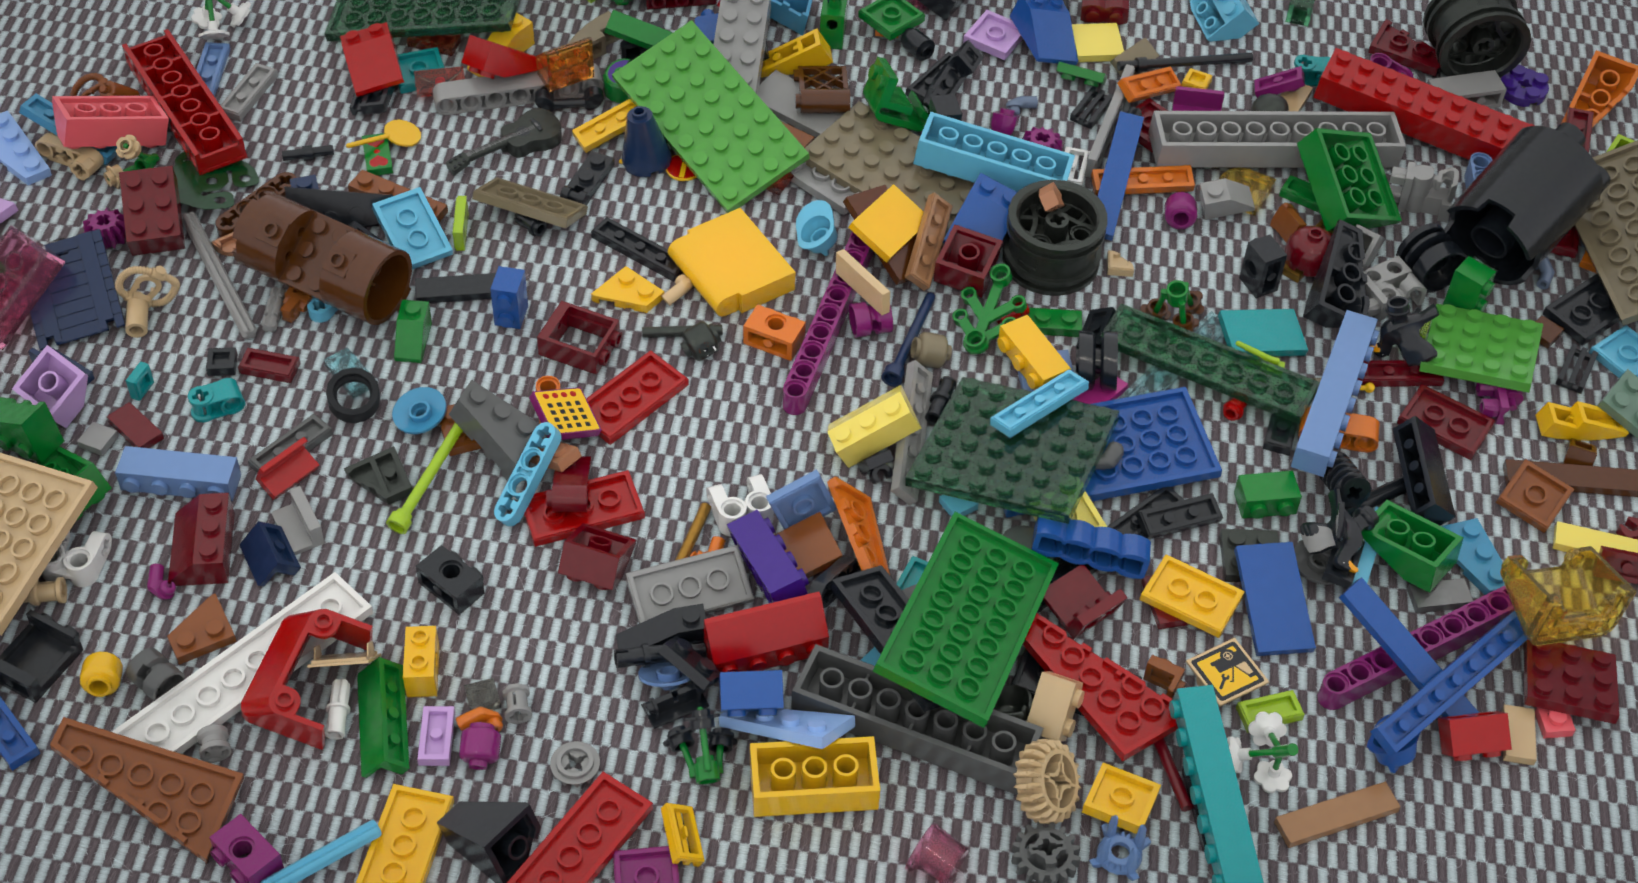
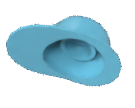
[796,200,838,256]

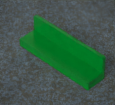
[357,657,410,778]

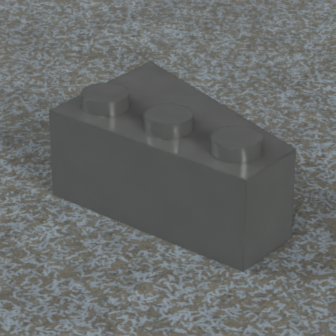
[449,380,539,480]

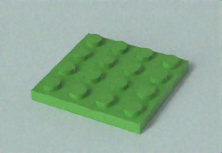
[1419,304,1543,393]

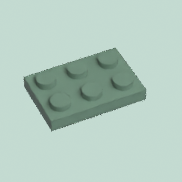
[1597,369,1638,439]

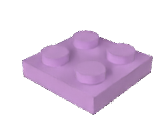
[963,10,1023,60]

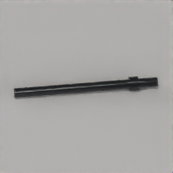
[1117,53,1253,72]

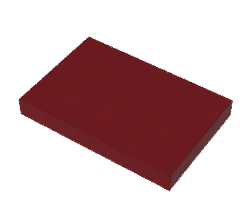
[1397,384,1496,460]

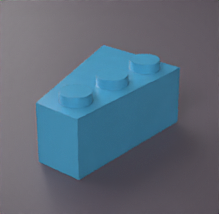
[770,0,812,35]

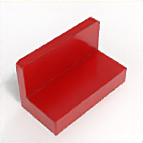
[255,437,319,501]

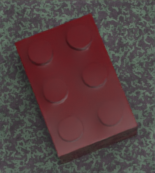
[119,166,185,256]

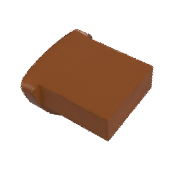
[1270,203,1307,243]

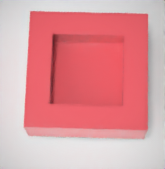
[1535,707,1576,739]

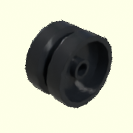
[1076,331,1118,391]

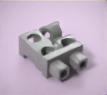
[1389,161,1459,223]
[1364,255,1427,321]

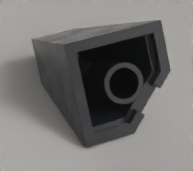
[437,801,541,883]

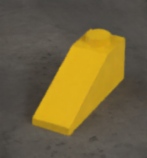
[467,12,535,77]
[761,28,833,77]

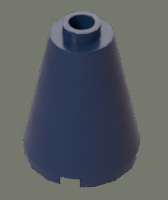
[622,106,672,177]

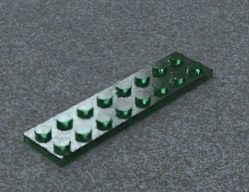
[1099,303,1320,424]

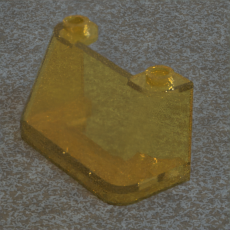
[1500,546,1637,646]

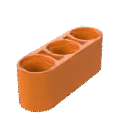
[1298,407,1380,453]

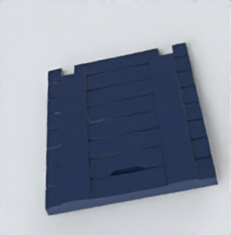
[15,229,125,351]

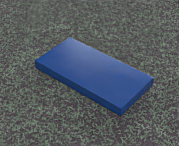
[1234,542,1316,656]

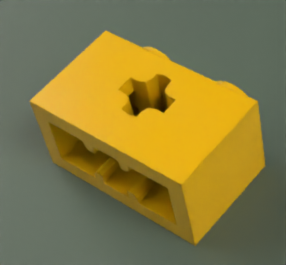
[403,626,439,697]

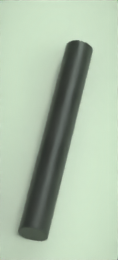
[642,325,723,338]

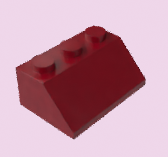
[168,493,235,586]

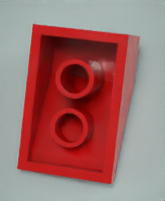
[340,22,404,97]
[461,35,554,79]

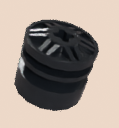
[1396,223,1467,293]

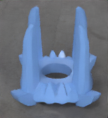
[1089,815,1151,881]

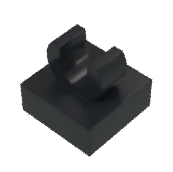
[857,450,894,484]

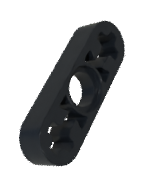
[808,555,860,608]

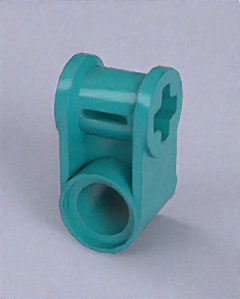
[1294,54,1331,87]
[188,378,246,423]

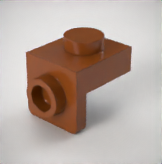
[1143,654,1186,699]

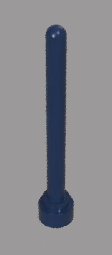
[881,292,935,387]

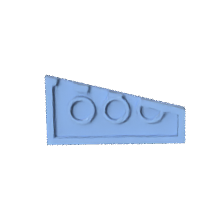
[0,110,52,186]
[719,709,855,749]

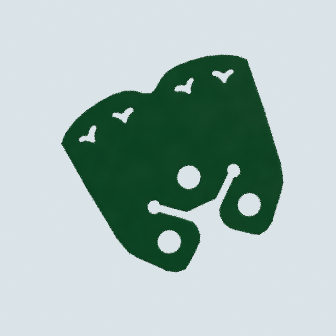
[173,152,259,210]

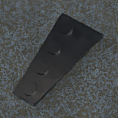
[284,186,393,227]

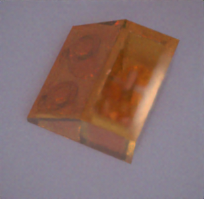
[536,37,594,92]

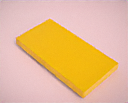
[356,784,454,883]

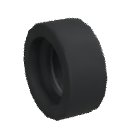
[326,367,380,423]

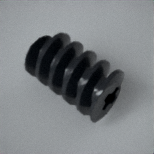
[1319,451,1372,507]

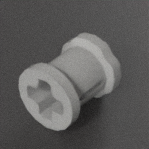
[502,683,532,724]

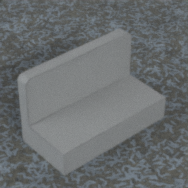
[272,486,325,555]

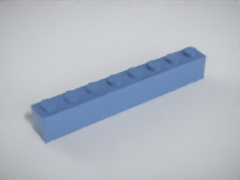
[1291,310,1380,477]

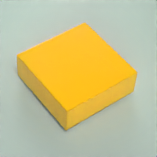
[1181,68,1213,89]

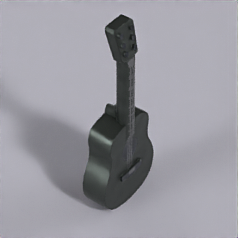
[446,108,562,175]

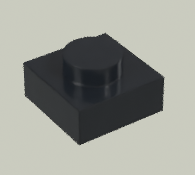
[206,347,238,376]

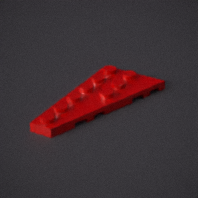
[1023,613,1178,761]

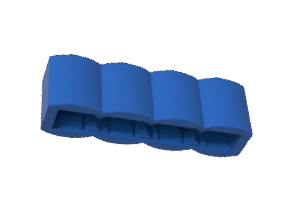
[1031,512,1151,579]

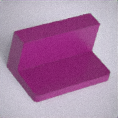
[1172,86,1224,111]

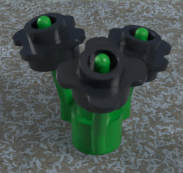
[663,706,738,785]

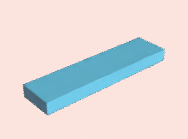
[990,369,1089,438]

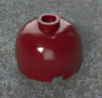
[1284,226,1332,277]

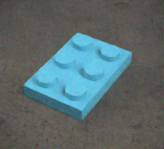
[372,187,453,269]

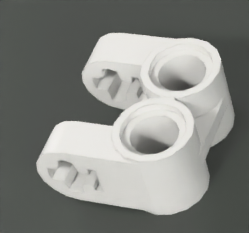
[706,474,774,537]
[42,531,112,587]

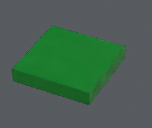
[858,0,925,41]

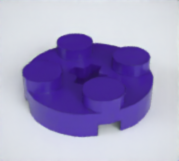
[1501,64,1549,107]

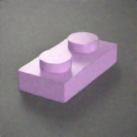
[417,706,455,766]

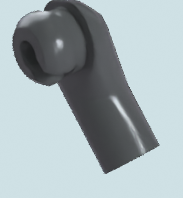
[1087,441,1124,470]

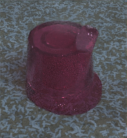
[905,822,969,883]

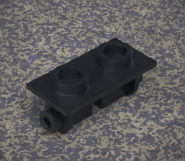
[641,681,709,729]

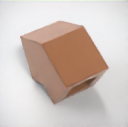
[1039,182,1065,212]

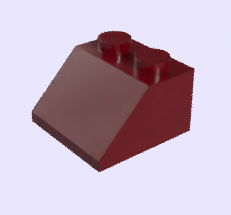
[934,224,1003,298]
[558,523,637,590]

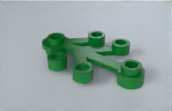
[952,263,1027,355]

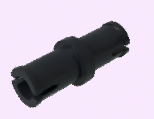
[925,376,957,425]

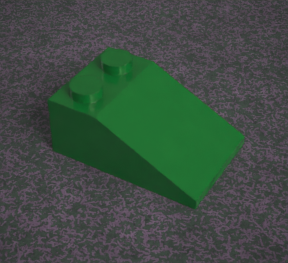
[36,446,112,521]
[1362,500,1464,593]

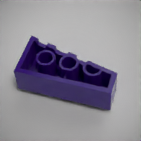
[726,509,809,603]

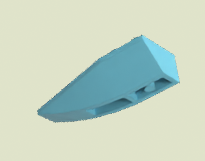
[1190,0,1259,42]

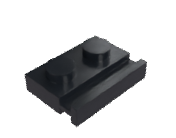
[349,85,396,115]

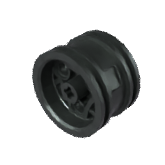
[1423,0,1531,77]
[1002,180,1107,296]

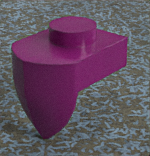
[991,108,1020,136]

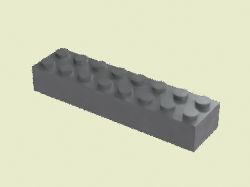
[791,644,1044,795]

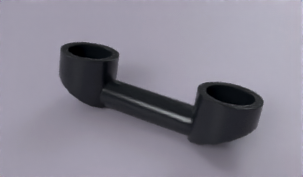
[535,86,604,112]

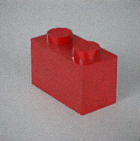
[1438,711,1512,761]

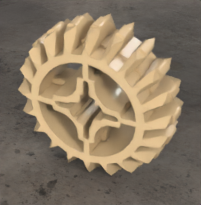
[1013,739,1081,824]

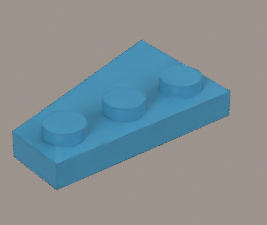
[1442,518,1514,595]

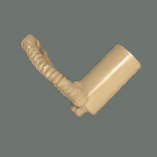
[115,266,180,338]

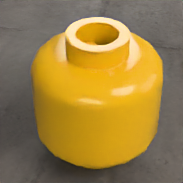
[80,651,123,697]

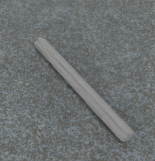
[182,211,257,339]

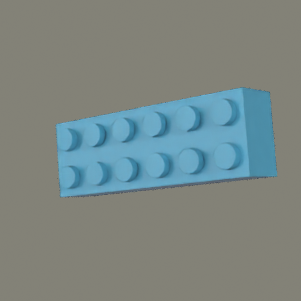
[913,112,1075,192]

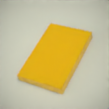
[848,184,924,263]
[1140,554,1245,638]

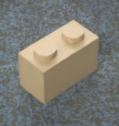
[1027,671,1085,742]

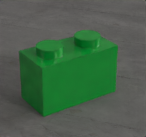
[1443,256,1496,312]
[1234,471,1302,519]

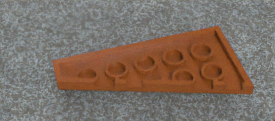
[50,717,244,863]

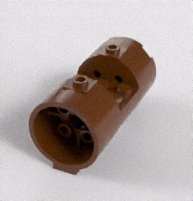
[232,191,412,325]

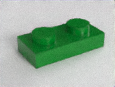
[1056,62,1107,88]
[1028,307,1082,337]

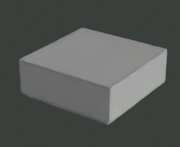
[77,422,119,456]

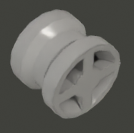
[197,724,231,762]

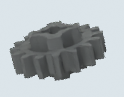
[1011,821,1081,883]

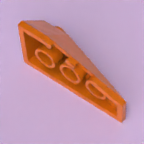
[1562,50,1638,128]

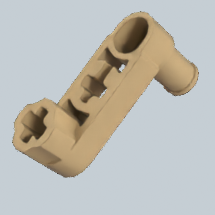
[35,132,104,181]

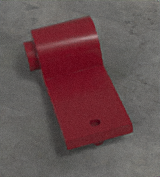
[546,456,591,512]

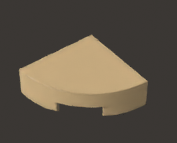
[1107,250,1134,277]

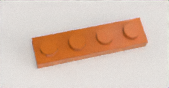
[1091,165,1195,196]

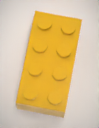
[750,736,880,817]

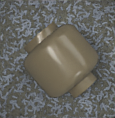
[910,332,952,369]

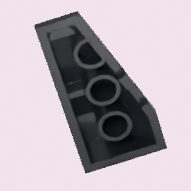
[1303,219,1370,328]

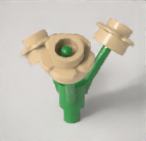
[103,135,160,189]

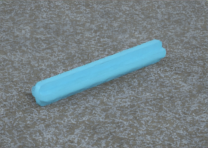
[260,820,382,883]

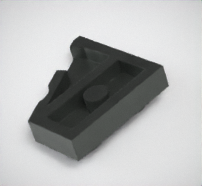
[344,446,413,505]

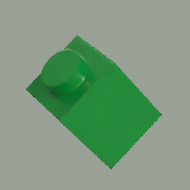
[394,299,432,363]

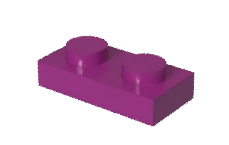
[1254,66,1305,98]

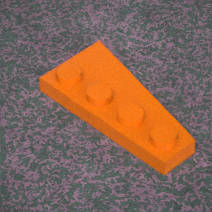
[827,476,890,575]

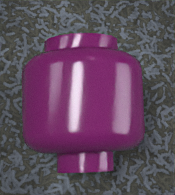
[1164,192,1198,230]
[459,722,501,770]

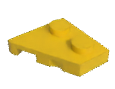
[591,266,665,313]

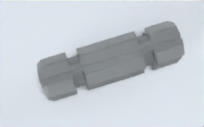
[261,287,285,333]

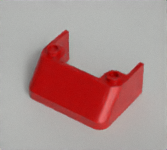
[241,609,373,750]

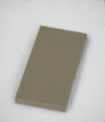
[472,177,588,229]

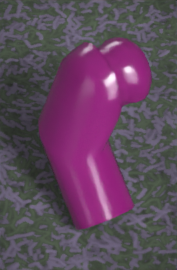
[147,563,176,600]

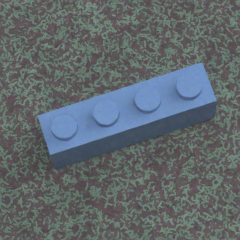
[115,446,241,501]

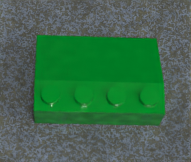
[1297,128,1402,233]

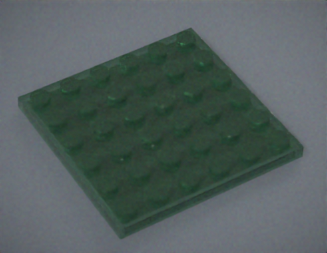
[905,377,1119,524]

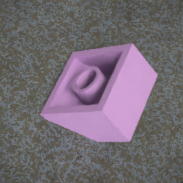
[12,345,88,428]

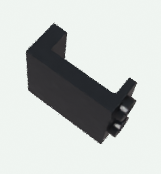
[0,609,83,703]

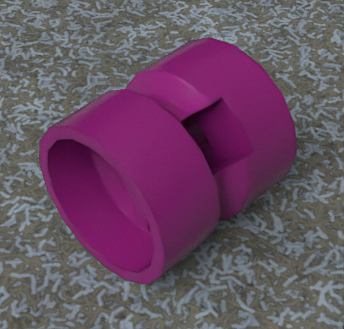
[849,302,893,338]

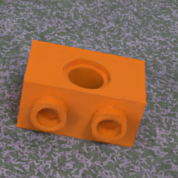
[743,304,806,361]

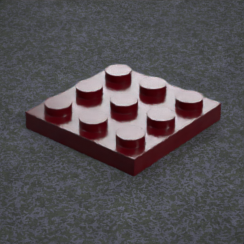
[1523,637,1620,724]

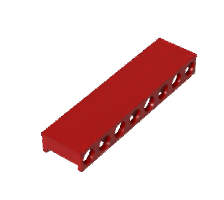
[122,29,248,175]

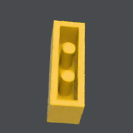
[997,315,1071,390]

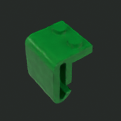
[863,57,929,132]

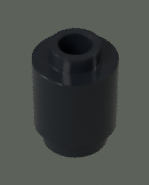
[901,28,935,61]

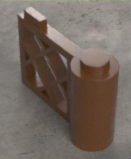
[793,66,850,113]

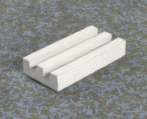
[1065,146,1090,186]

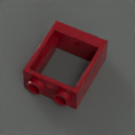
[537,300,622,375]

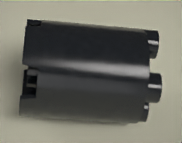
[1444,122,1611,285]

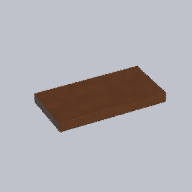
[843,185,917,285]

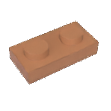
[529,437,582,472]

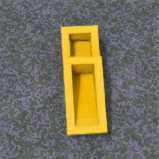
[1535,401,1629,441]

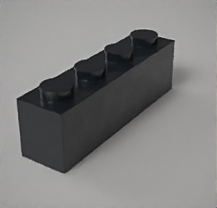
[1392,416,1456,526]

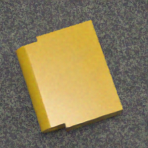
[668,208,796,317]

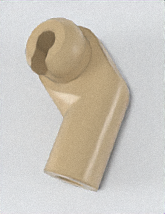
[661,274,693,306]

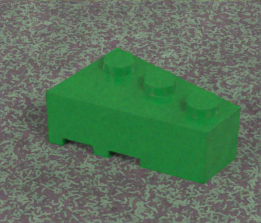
[0,397,65,464]

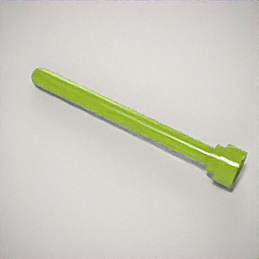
[386,422,463,534]

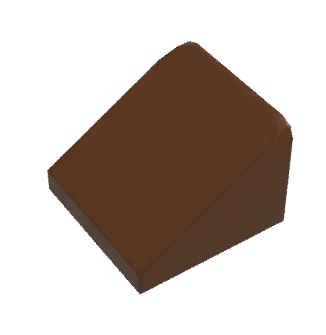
[1564,438,1597,466]

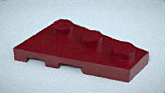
[1368,19,1441,77]

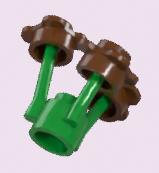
[1140,280,1205,337]

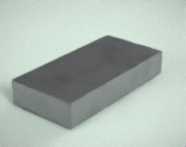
[1407,578,1473,613]

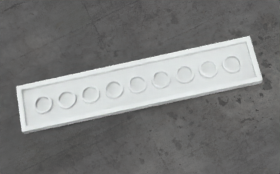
[112,572,373,754]

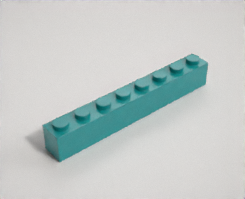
[1169,685,1264,883]

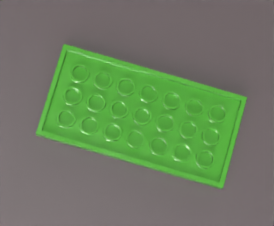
[612,20,810,213]

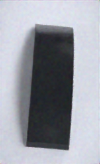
[923,40,984,109]

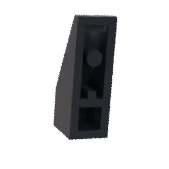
[616,604,707,649]

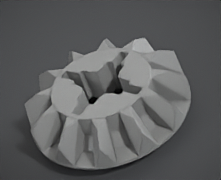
[550,741,600,788]

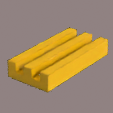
[661,803,705,867]

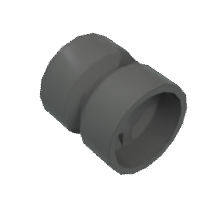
[126,648,186,702]

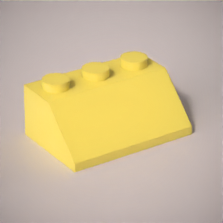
[827,385,921,468]

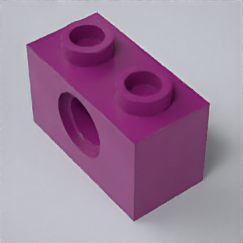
[209,814,284,883]

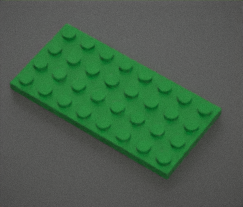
[873,511,1059,728]

